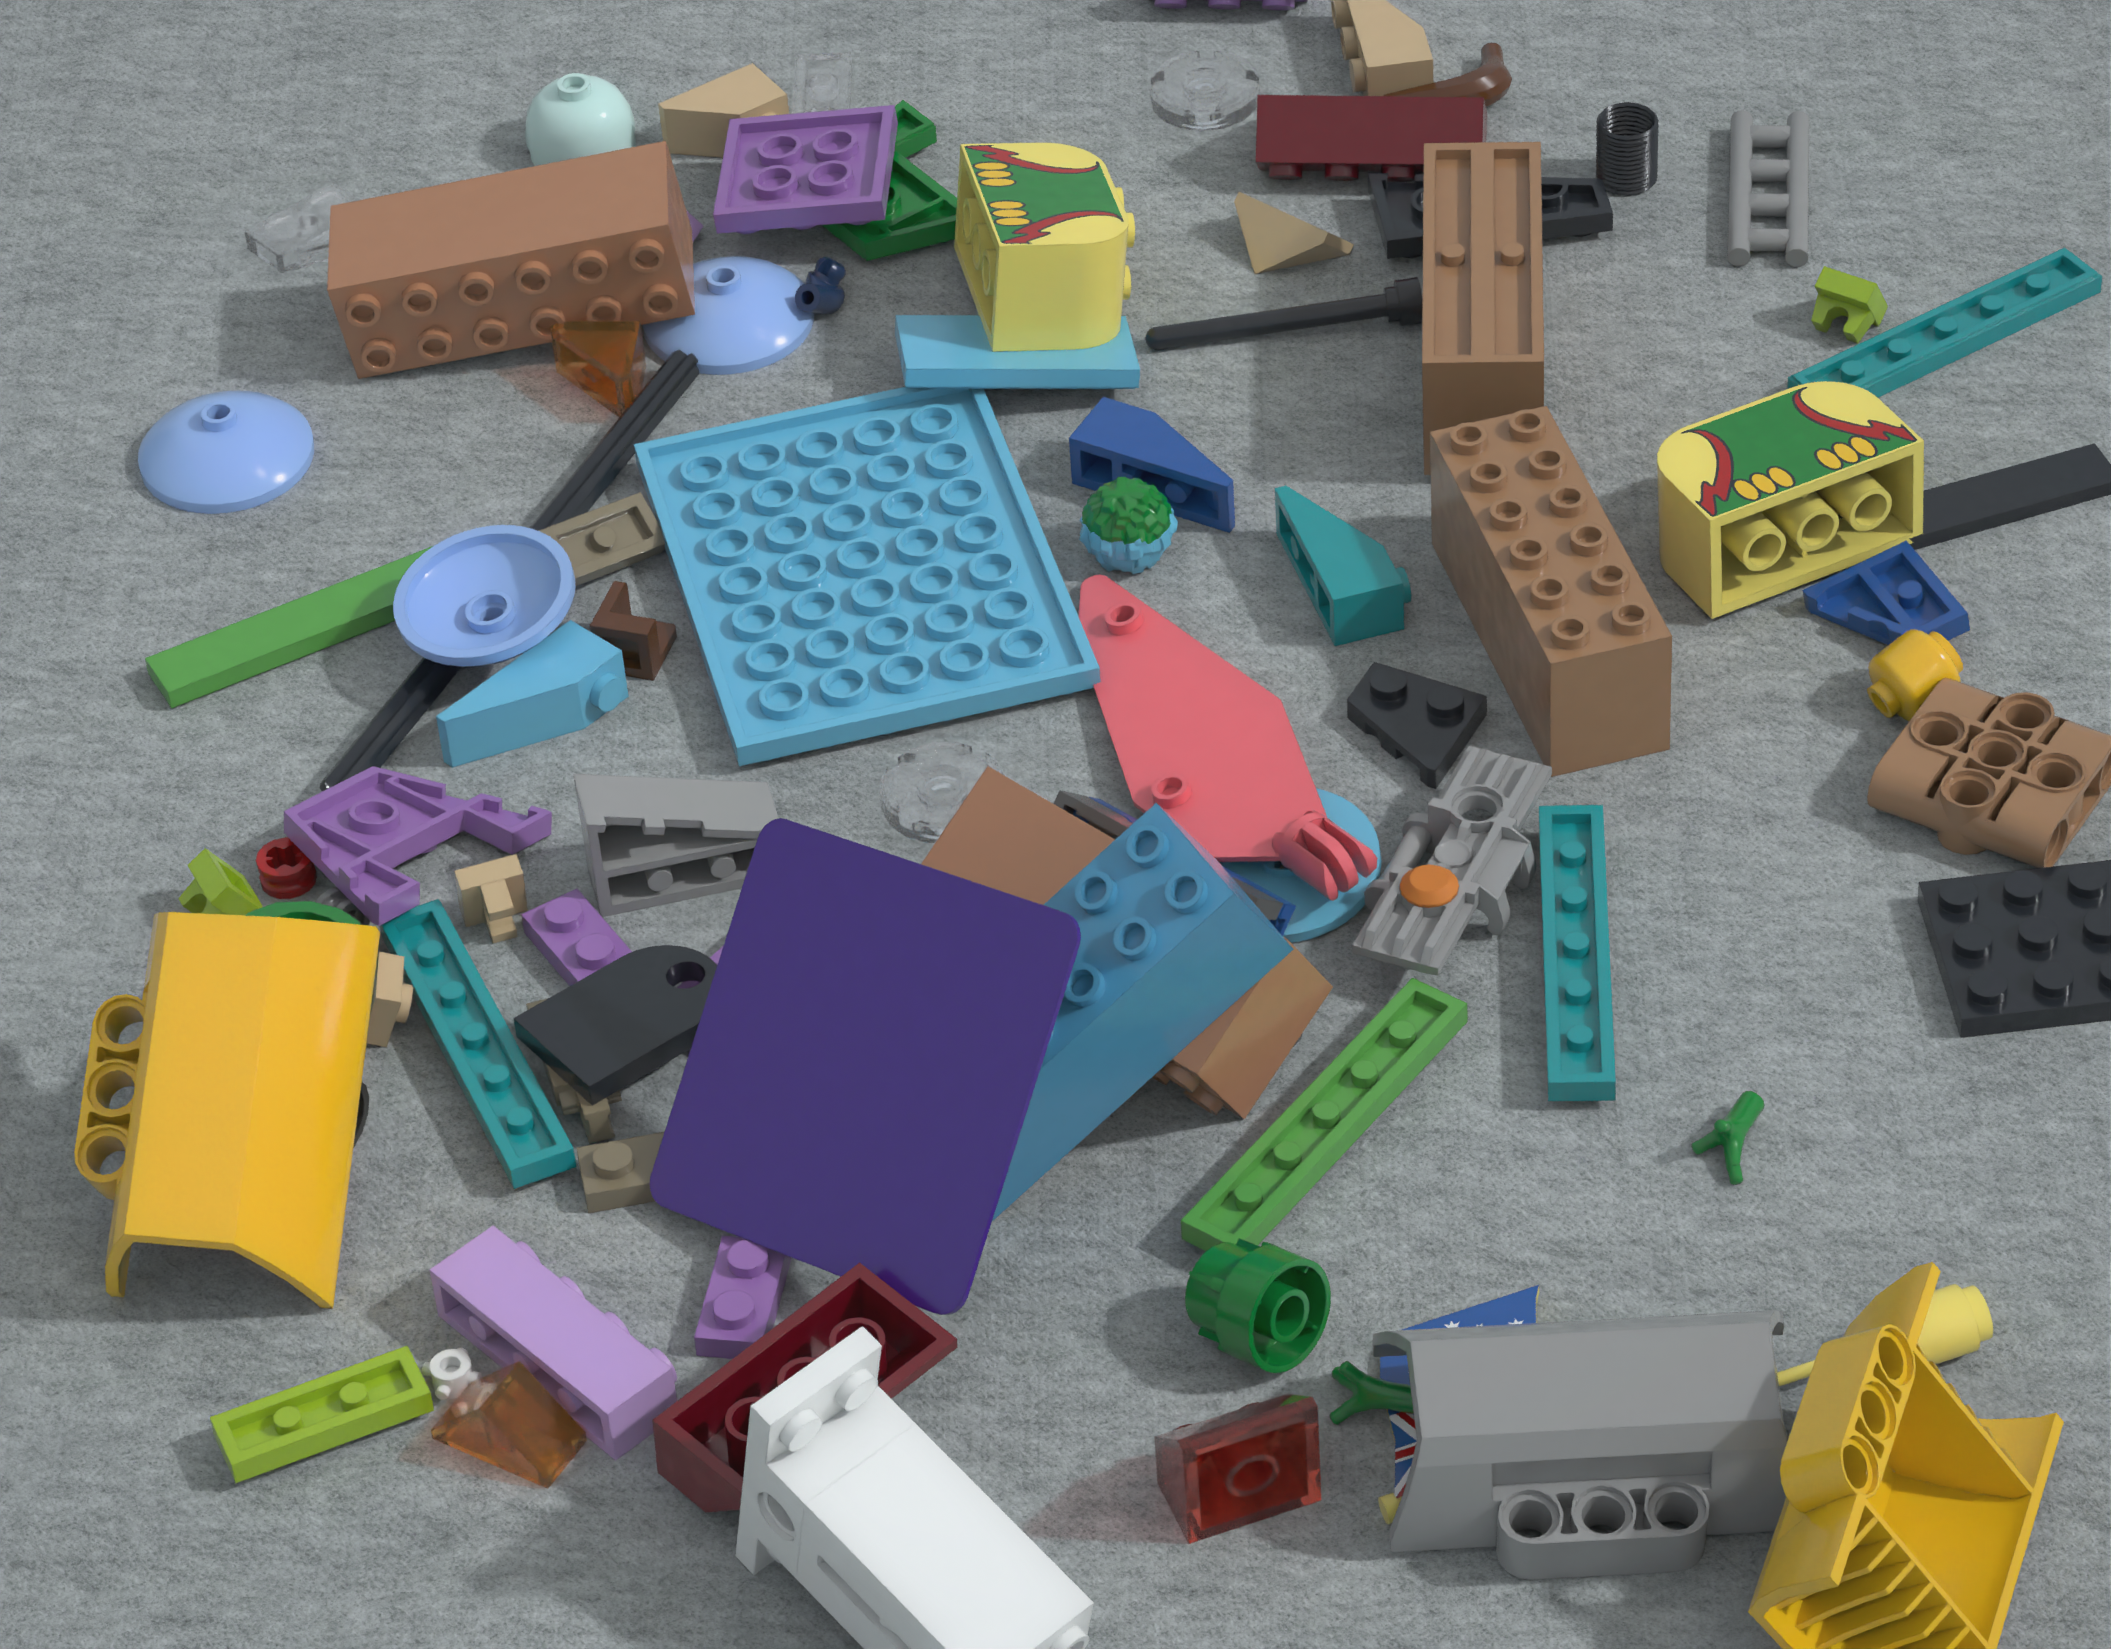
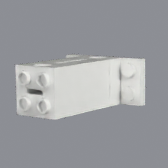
[735,1326,1094,1649]

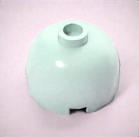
[525,73,636,166]

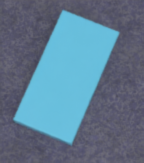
[895,315,1140,389]

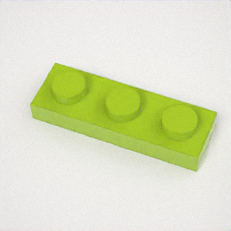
[210,1345,434,1483]

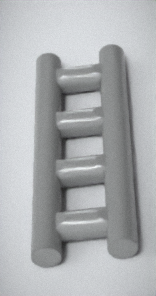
[1727,110,1810,267]

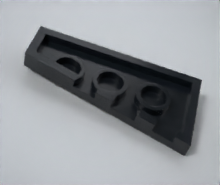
[1368,173,1613,259]

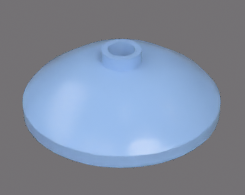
[643,256,814,375]
[138,390,314,514]
[393,525,576,667]

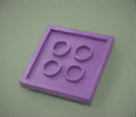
[713,105,898,234]

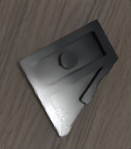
[1347,662,1487,789]

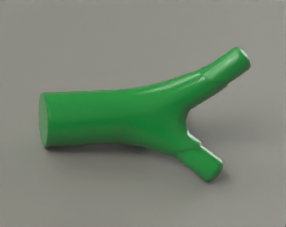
[1691,1091,1765,1185]
[1329,1361,1414,1425]

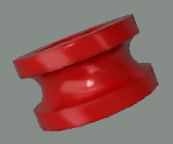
[256,837,317,899]

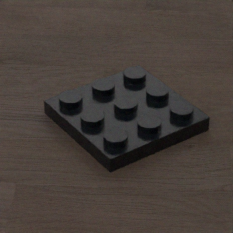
[1918,860,2111,1038]

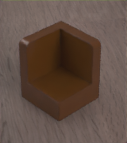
[590,581,677,681]

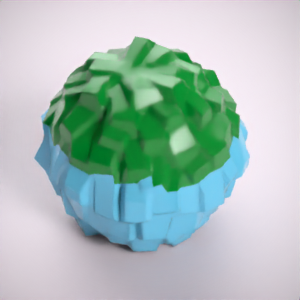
[1079,476,1178,574]

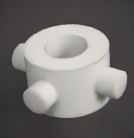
[422,1348,482,1400]

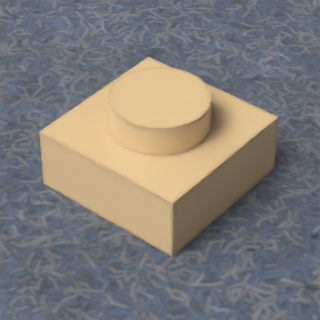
[367,952,413,1047]

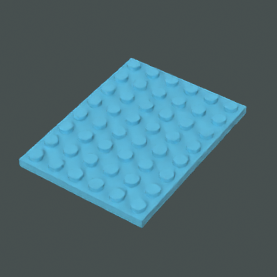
[634,387,1101,766]

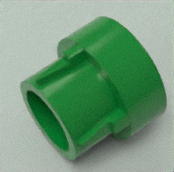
[1185,1238,1331,1373]

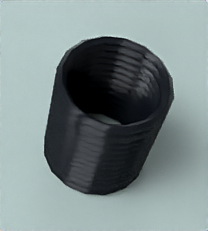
[1596,102,1659,196]

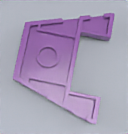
[284,766,552,926]

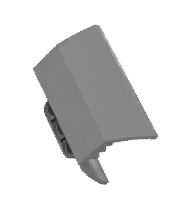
[1372,1310,1788,1580]

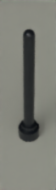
[1145,277,1423,350]

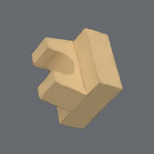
[454,854,528,944]

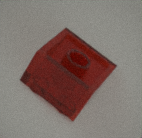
[1154,1394,1322,1544]

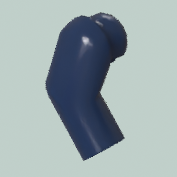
[795,257,846,314]

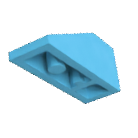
[436,620,629,768]

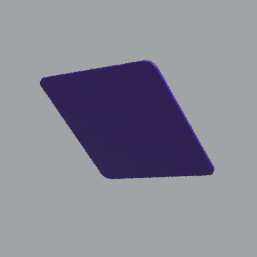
[650,818,1081,1315]

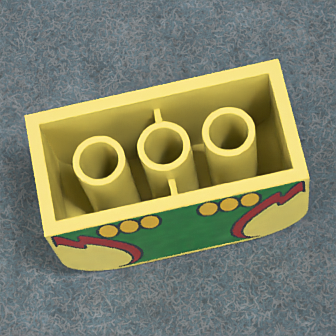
[954,143,1135,352]
[1657,381,1924,619]

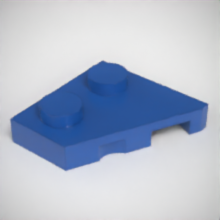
[1802,540,1970,645]

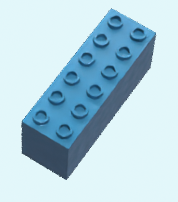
[992,803,1294,1221]

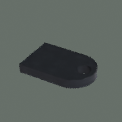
[513,945,717,1106]

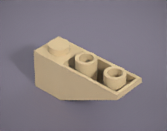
[1331,0,1434,96]

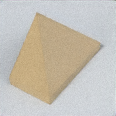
[1234,192,1354,274]

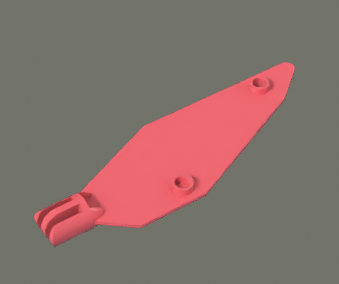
[1079,575,1378,901]

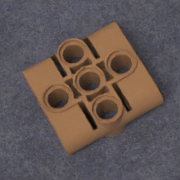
[1867,678,2111,868]

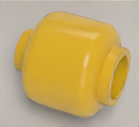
[1867,629,1963,721]

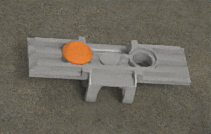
[1352,745,1552,976]

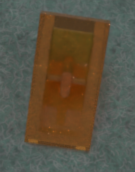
[550,321,646,417]
[431,1361,587,1489]

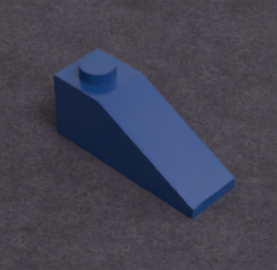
[1069,397,1235,533]

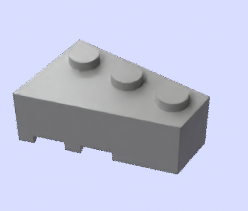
[573,774,779,917]

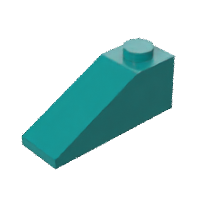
[1275,485,1412,646]

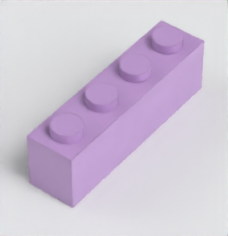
[430,1226,677,1461]

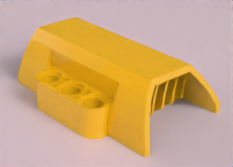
[74,912,380,1309]
[1748,1262,2064,1649]

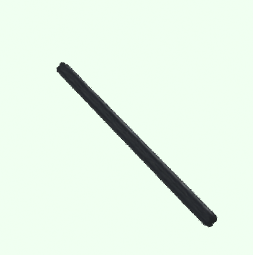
[319,350,699,792]

